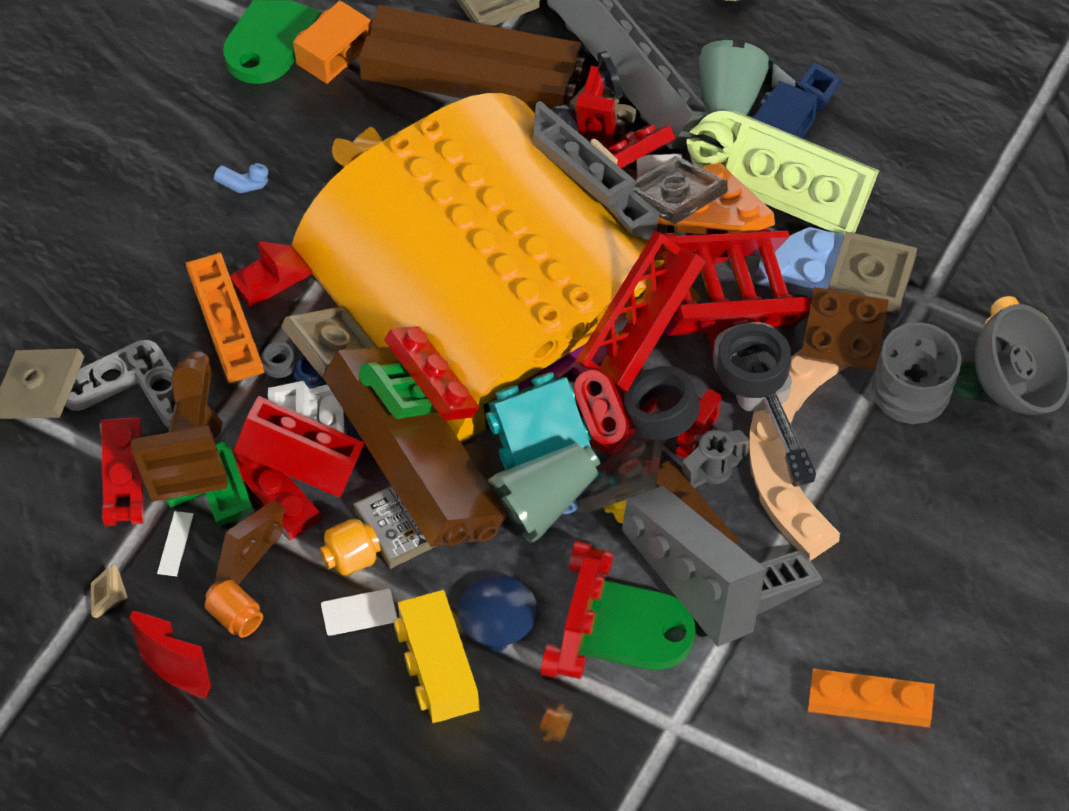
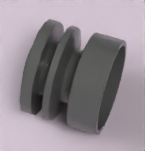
[871,322,962,424]

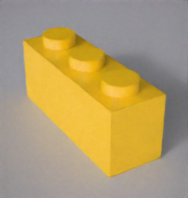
[393,590,479,723]

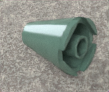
[698,40,769,143]
[488,443,600,544]

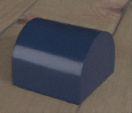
[798,62,843,112]

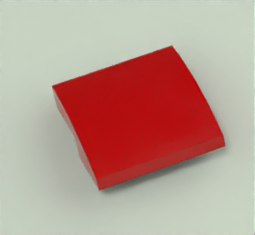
[130,611,211,699]

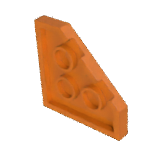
[638,162,775,234]

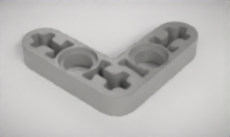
[65,340,174,429]

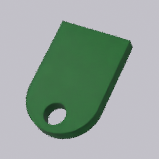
[223,0,321,84]
[579,581,695,670]

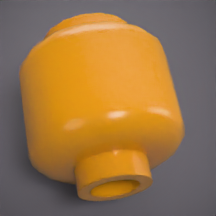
[319,518,381,576]

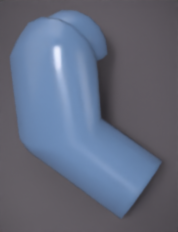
[214,163,269,193]

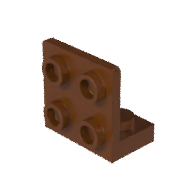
[801,287,889,371]

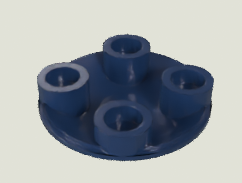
[458,576,538,651]

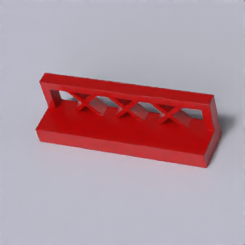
[576,231,706,391]

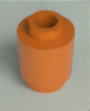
[205,580,263,638]

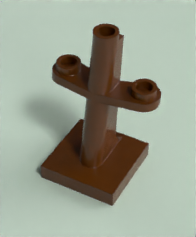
[131,352,228,502]

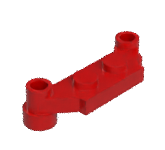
[541,540,614,679]

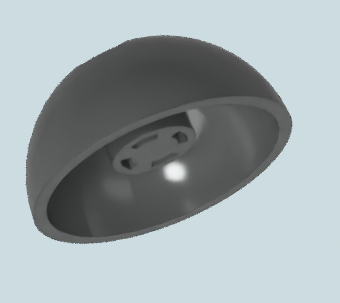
[974,304,1069,415]

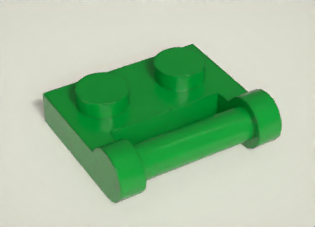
[359,362,438,419]

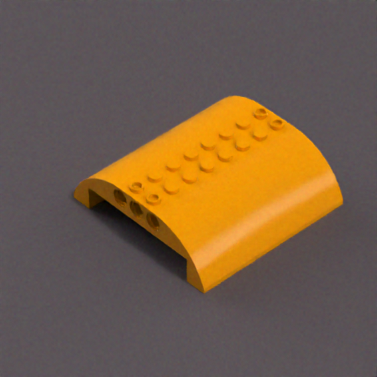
[292,93,700,444]

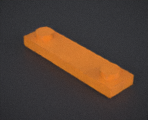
[186,252,264,384]

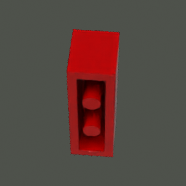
[234,396,364,498]

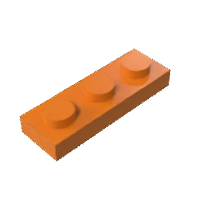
[808,669,935,728]

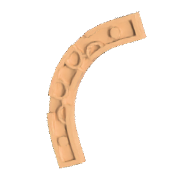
[749,349,847,561]

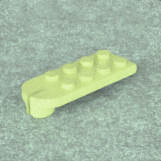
[686,110,879,235]

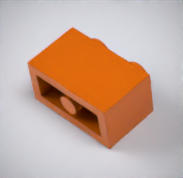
[293,0,372,84]

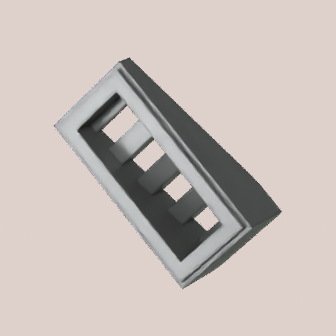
[757,550,823,615]

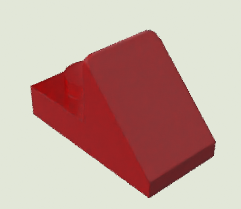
[230,241,312,309]

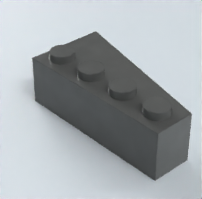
[622,486,766,647]

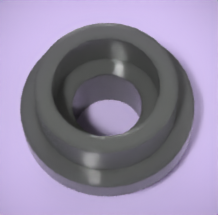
[261,342,298,378]

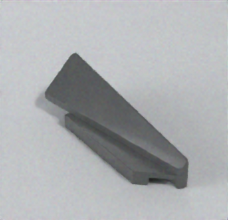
[533,101,660,240]

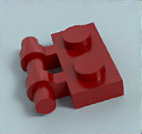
[604,124,675,168]

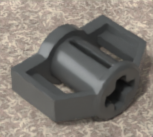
[682,430,749,488]

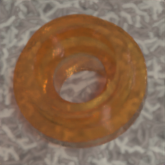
[539,702,573,742]

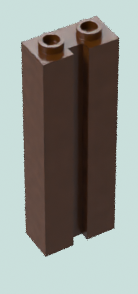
[359,5,586,112]
[322,347,508,547]

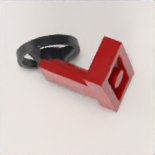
[576,51,623,146]

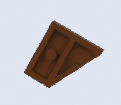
[215,501,285,585]

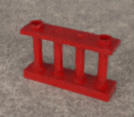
[654,228,811,336]

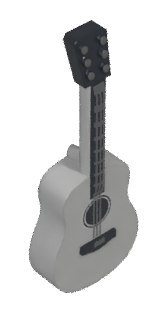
[712,322,816,487]

